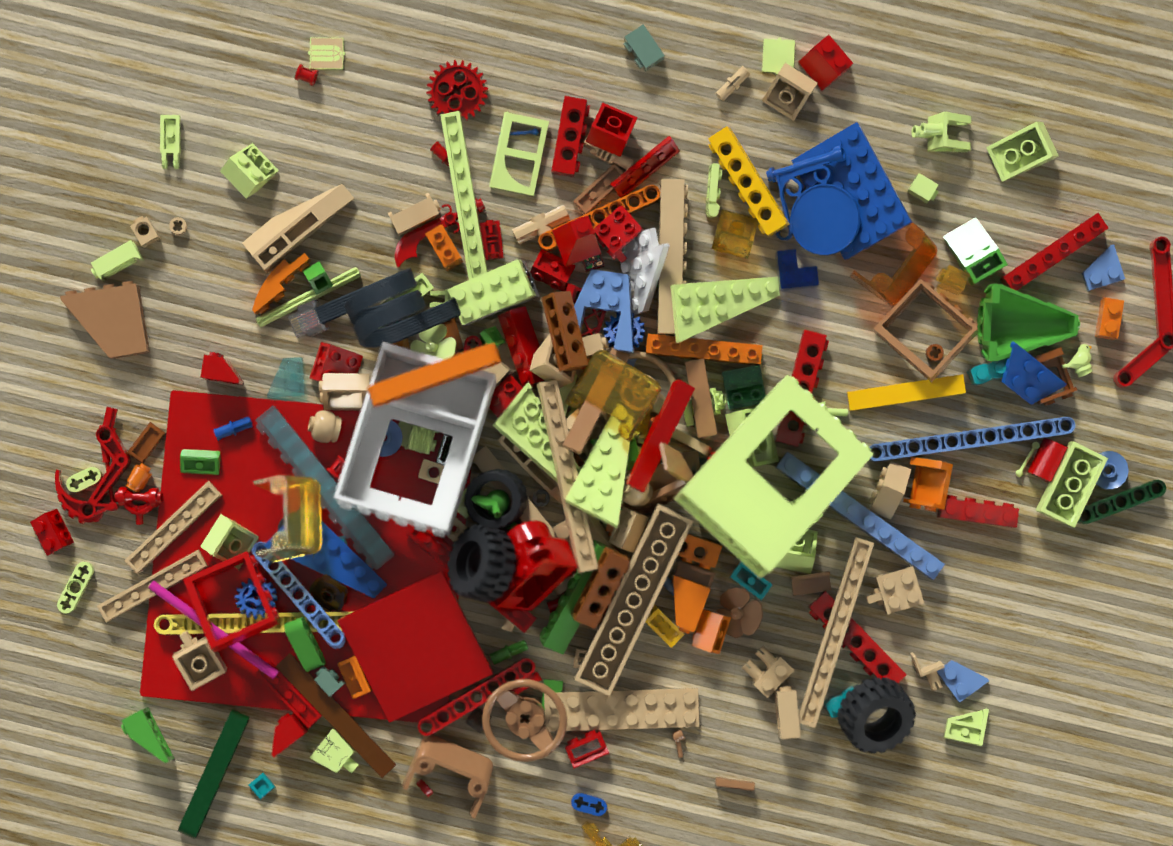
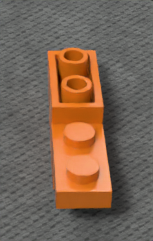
[252,253,311,314]

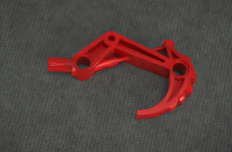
[55,407,131,524]

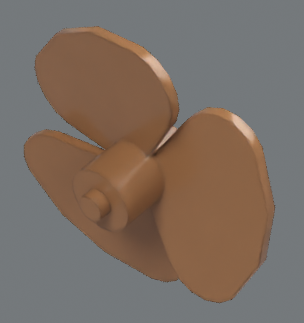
[715,587,763,638]

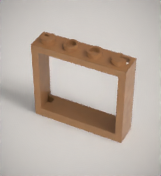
[874,278,979,383]

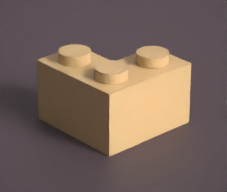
[869,461,911,520]

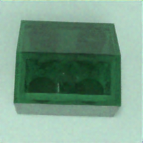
[721,365,766,410]

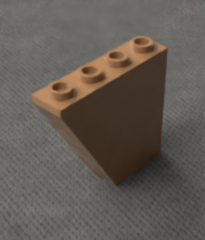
[60,281,150,359]

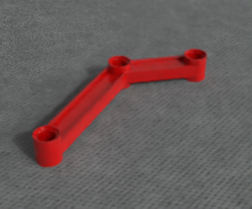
[1113,236,1173,388]

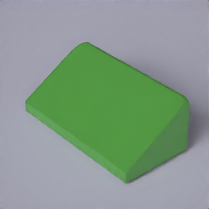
[180,449,220,475]

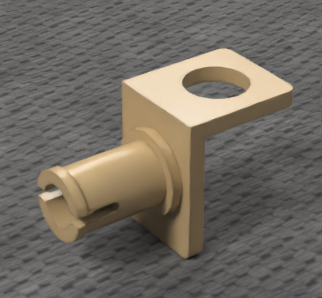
[910,652,944,691]

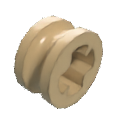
[169,217,187,236]

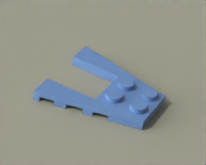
[574,269,634,353]

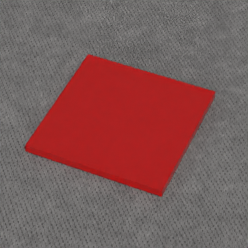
[337,570,494,723]

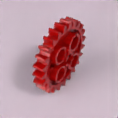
[426,60,488,121]

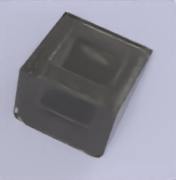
[465,707,492,733]

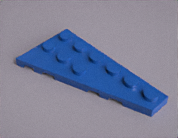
[263,504,387,598]

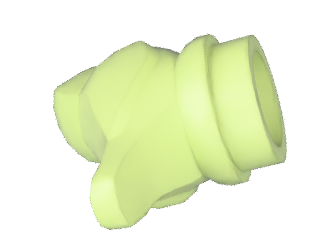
[1062,344,1092,377]

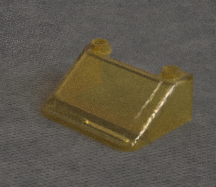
[565,349,661,442]

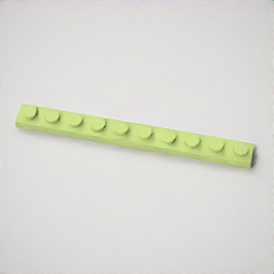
[440,111,488,280]

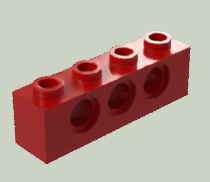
[551,96,590,177]

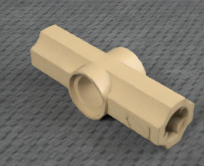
[512,205,571,245]

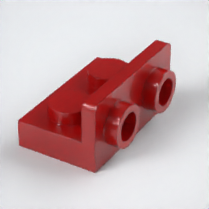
[530,249,576,291]

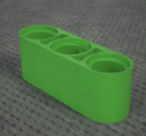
[284,617,325,672]

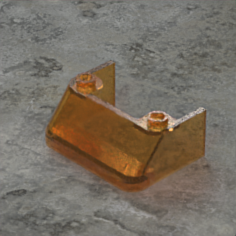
[849,223,937,306]

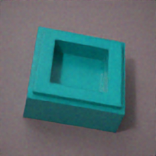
[248,772,276,800]

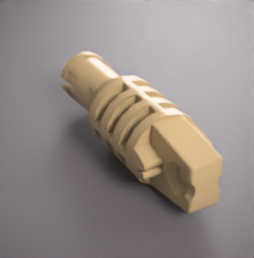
[583,138,634,170]

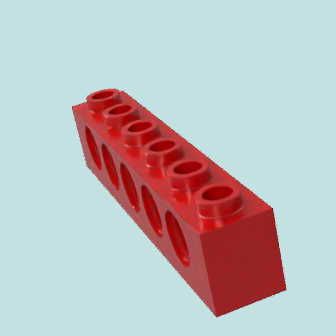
[1000,213,1109,291]
[775,330,829,447]
[808,591,907,683]

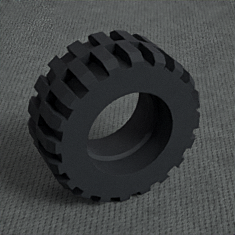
[447,525,517,603]
[838,677,916,754]

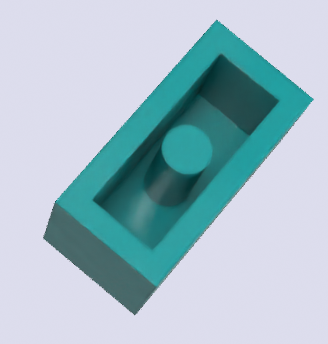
[729,561,772,600]

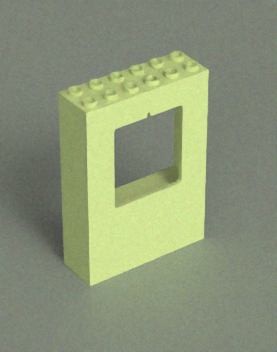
[673,375,873,578]

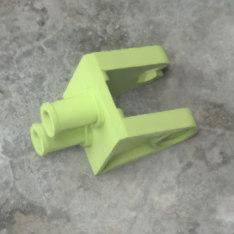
[911,112,971,152]

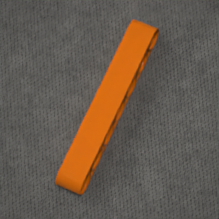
[538,185,660,251]
[367,343,501,407]

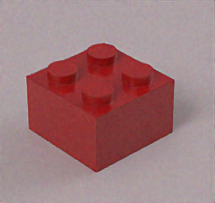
[585,103,638,157]

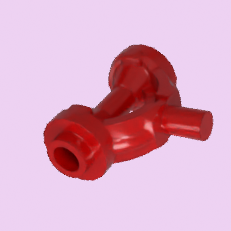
[115,487,163,525]

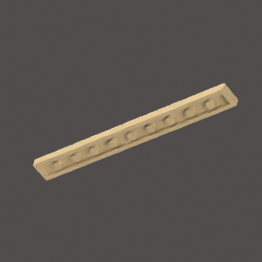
[537,380,598,573]
[798,537,874,728]

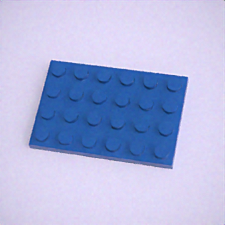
[791,122,913,260]

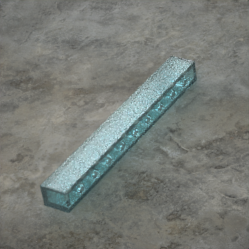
[255,406,395,570]

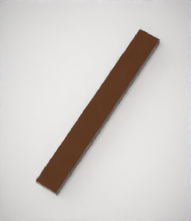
[276,653,397,778]

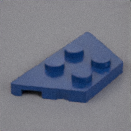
[1001,341,1067,405]

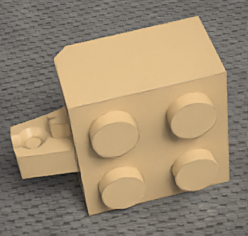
[865,566,924,615]
[173,630,227,691]

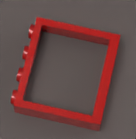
[183,551,279,652]

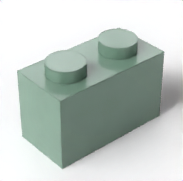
[623,24,665,72]

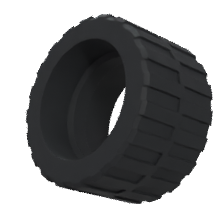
[464,469,528,529]

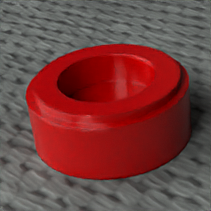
[415,779,434,798]

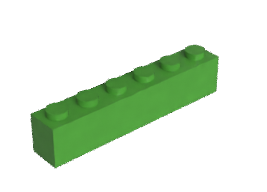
[540,540,615,655]

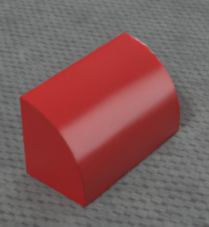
[1027,438,1068,482]

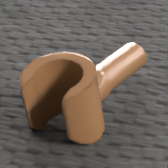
[672,729,685,758]

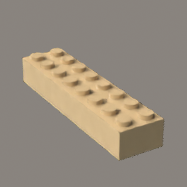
[657,179,688,336]

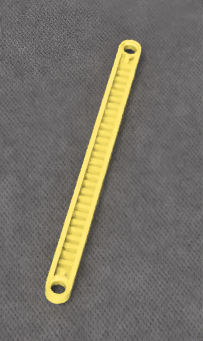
[154,611,354,634]

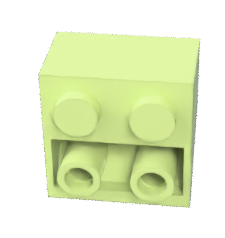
[220,143,279,199]

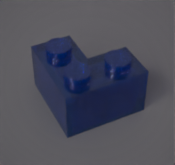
[775,249,819,291]

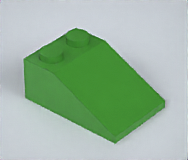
[121,707,174,763]

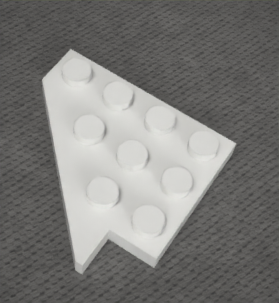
[620,228,669,315]

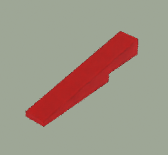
[626,379,695,493]

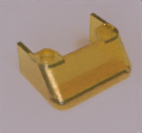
[254,475,322,562]

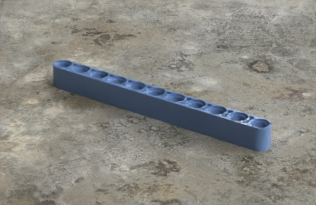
[869,417,1075,462]

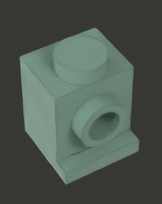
[314,666,346,697]

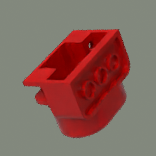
[496,520,578,611]

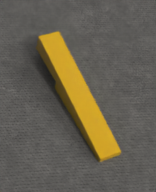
[847,374,966,411]

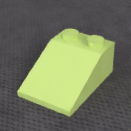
[986,122,1059,182]

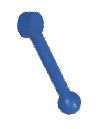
[499,128,539,136]

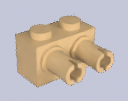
[742,645,794,698]

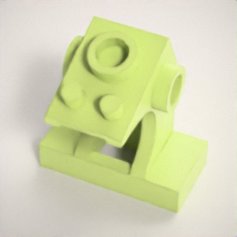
[684,388,727,427]

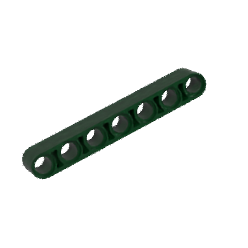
[178,709,250,839]

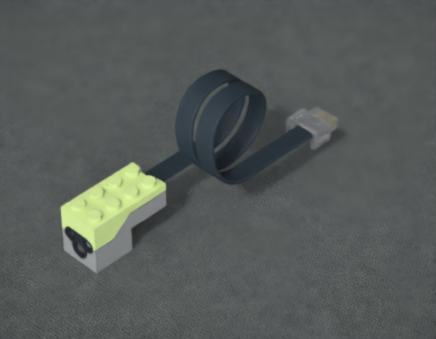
[288,259,540,348]

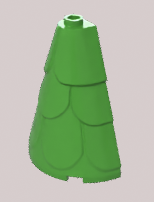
[977,284,1080,361]

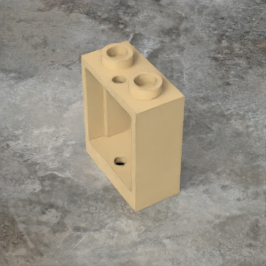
[319,373,370,410]
[774,685,800,739]

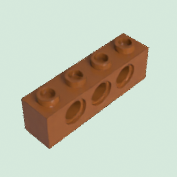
[541,291,589,372]
[571,546,630,629]

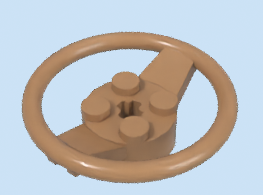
[482,679,567,762]

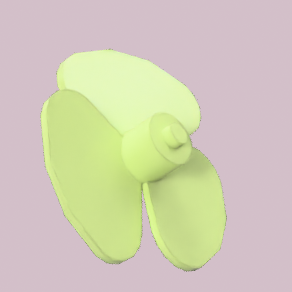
[410,324,457,359]

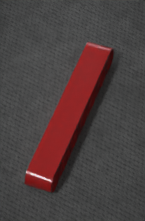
[418,658,535,736]

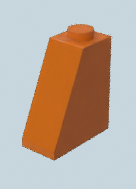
[673,574,711,634]

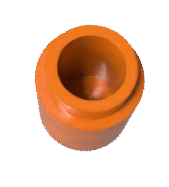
[126,463,152,493]

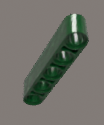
[1077,480,1166,524]

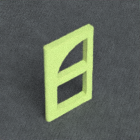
[489,112,549,196]

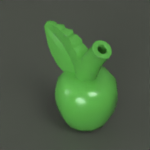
[472,489,510,518]

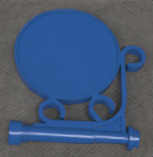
[766,146,860,255]

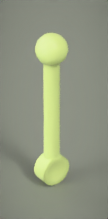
[1016,442,1040,477]

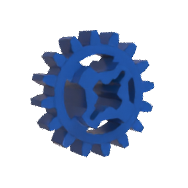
[604,312,645,348]
[235,578,278,619]

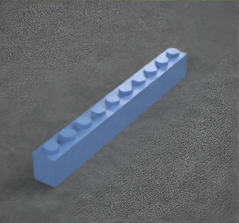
[775,452,945,580]

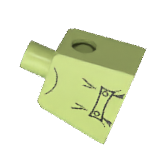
[310,728,359,773]

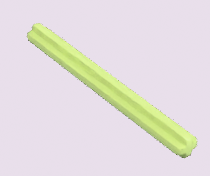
[256,267,361,327]

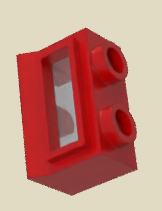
[565,729,609,769]

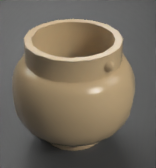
[308,410,342,443]
[622,474,653,506]

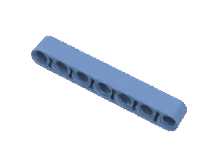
[252,542,346,649]

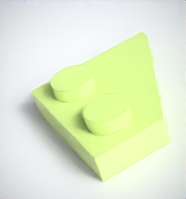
[943,709,989,746]

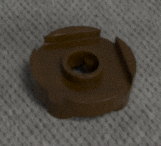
[309,574,348,612]

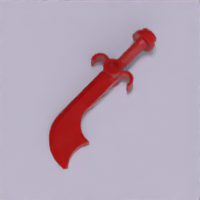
[395,198,486,267]

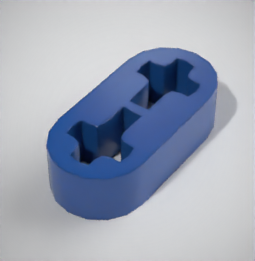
[571,793,607,816]

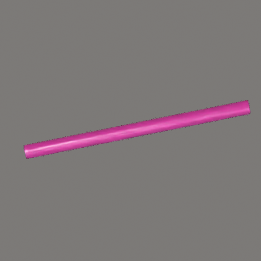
[148,580,279,679]

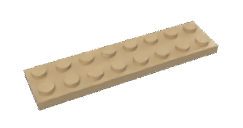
[544,688,699,732]

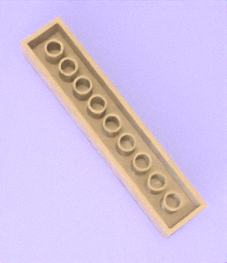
[575,503,693,696]

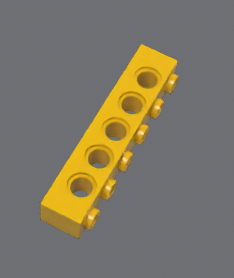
[708,126,789,237]

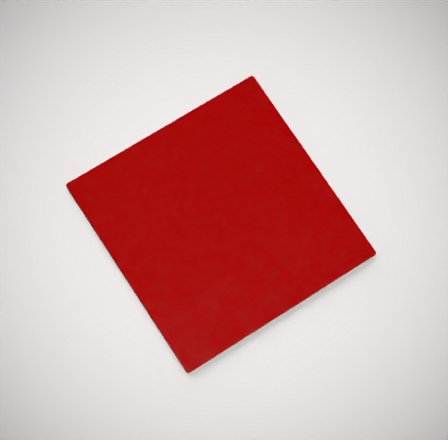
[140,390,472,724]

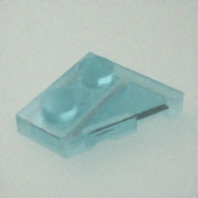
[267,357,305,398]

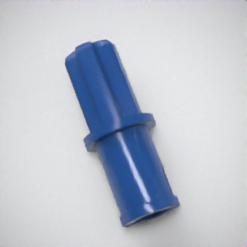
[214,417,253,440]

